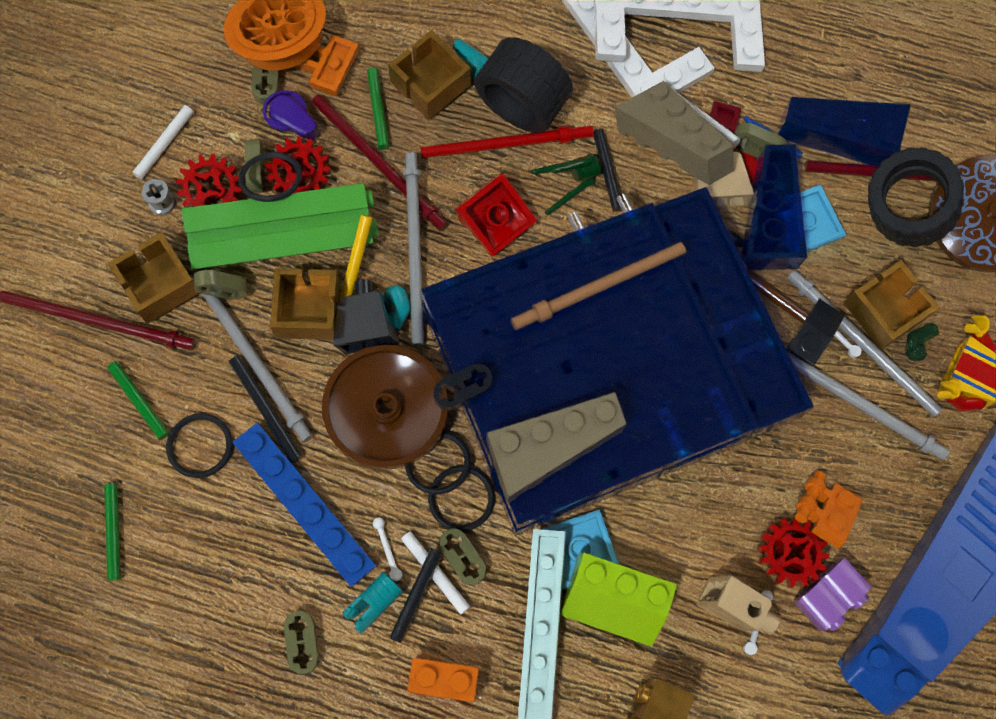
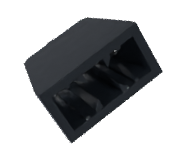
[333,279,400,355]

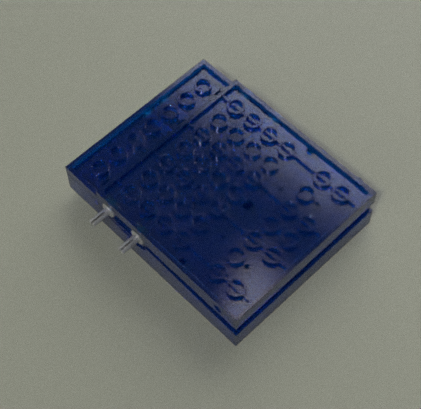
[421,187,814,536]

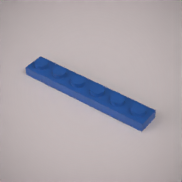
[232,423,376,588]

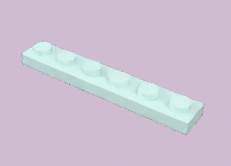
[518,529,566,719]

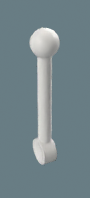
[834,330,862,358]
[373,517,402,582]
[743,590,773,655]

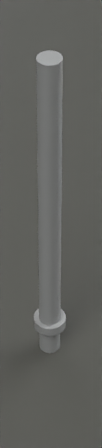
[403,152,424,346]
[787,270,943,417]
[202,294,313,443]
[769,343,950,461]

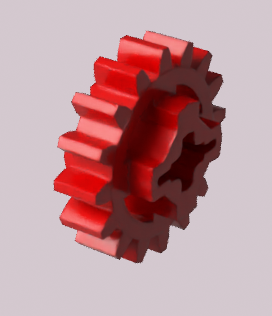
[265,136,331,193]
[176,154,243,208]
[757,518,829,588]

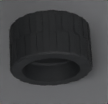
[474,37,573,133]
[868,147,964,247]

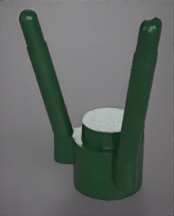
[531,154,601,215]

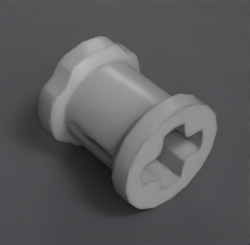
[141,179,175,215]

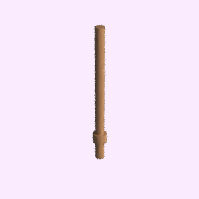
[511,242,686,330]

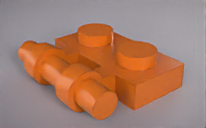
[795,471,863,549]

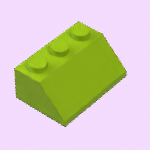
[560,553,677,647]

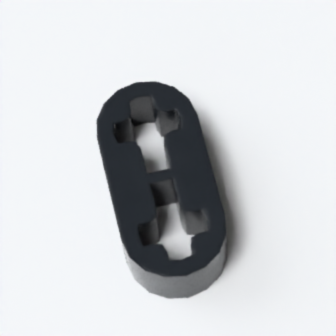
[433,364,492,411]

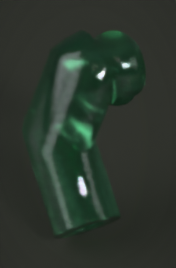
[905,322,939,361]

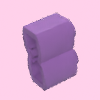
[793,558,872,631]

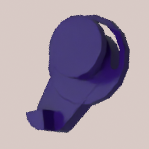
[263,90,318,141]

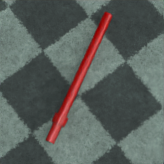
[421,125,594,158]

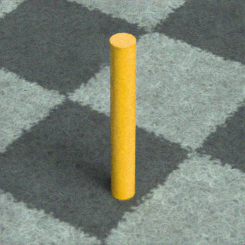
[339,214,373,299]

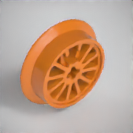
[223,0,326,71]

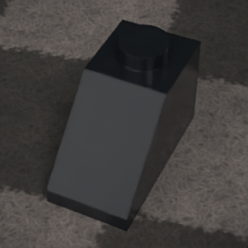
[785,299,845,365]

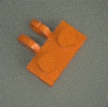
[297,35,359,97]

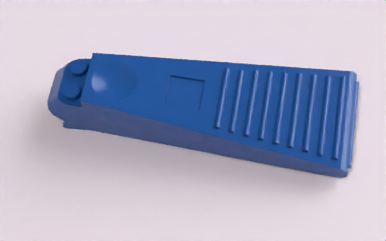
[837,423,996,715]

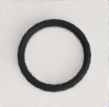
[238,152,303,202]
[166,413,233,478]
[405,432,471,494]
[428,466,495,532]

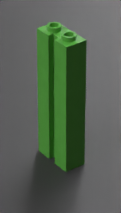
[181,183,379,270]

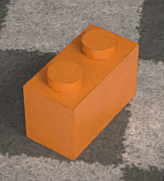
[407,658,479,703]

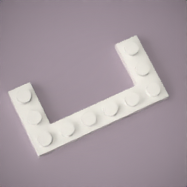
[562,0,715,97]
[594,0,765,72]

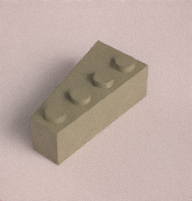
[615,81,734,185]
[486,393,626,504]

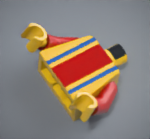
[937,315,996,412]

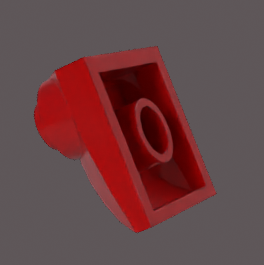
[454,173,537,257]

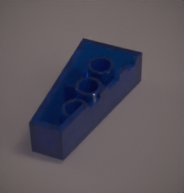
[777,97,911,166]
[738,144,807,271]

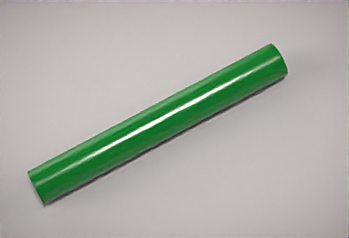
[367,67,390,150]
[107,361,169,440]
[104,484,121,581]

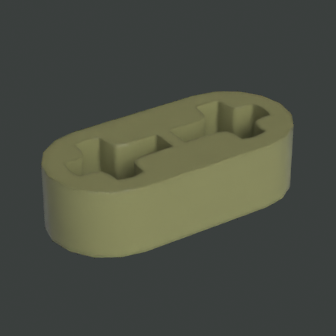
[251,66,281,105]
[734,123,788,163]
[245,139,265,193]
[194,270,247,300]
[439,529,486,586]
[284,611,319,675]

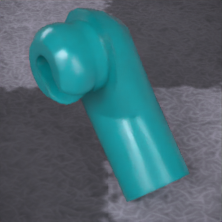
[385,285,411,331]

